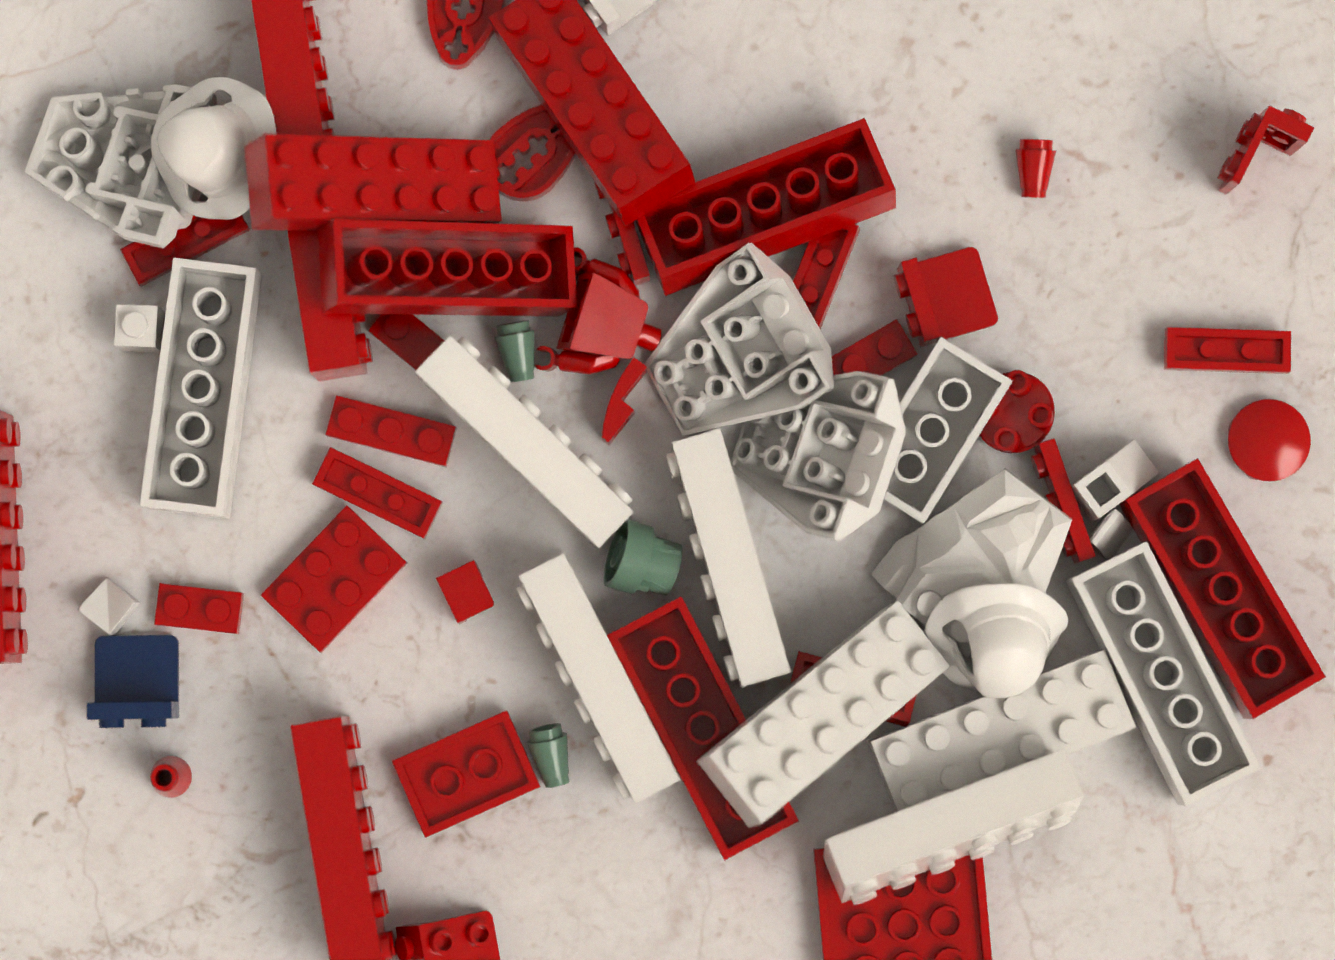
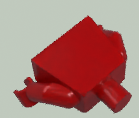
[534,247,661,375]

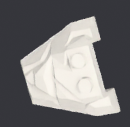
[25,84,217,248]
[871,468,1072,660]

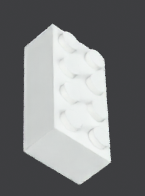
[884,337,1013,524]

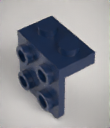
[87,635,179,728]

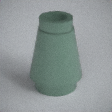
[494,320,535,382]
[527,723,570,788]

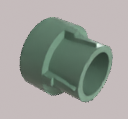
[603,519,682,596]

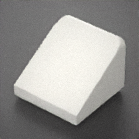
[1089,509,1132,560]

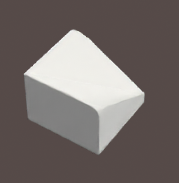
[78,578,140,636]

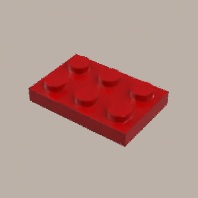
[260,505,408,653]
[392,710,541,838]

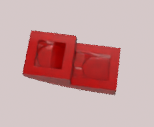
[602,357,647,446]

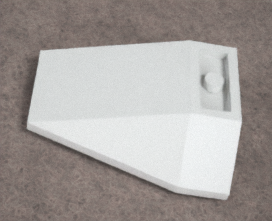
[644,243,834,436]
[730,371,906,541]

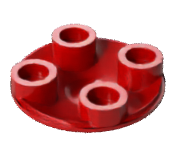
[979,370,1055,453]
[1228,399,1311,482]

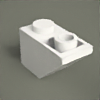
[1071,439,1159,521]

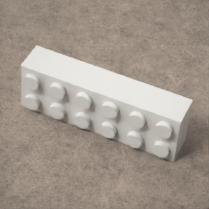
[139,258,262,519]
[415,335,634,548]
[666,428,791,687]
[1065,541,1261,806]
[516,553,680,803]
[697,601,950,828]
[867,649,1136,813]
[823,749,1084,905]

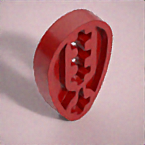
[427,0,506,70]
[489,104,576,201]

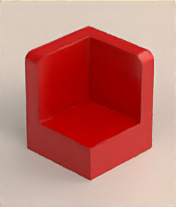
[436,560,494,624]

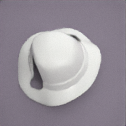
[151,77,277,220]
[925,583,1068,698]

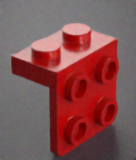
[1217,105,1314,195]
[893,247,998,347]
[395,911,500,960]

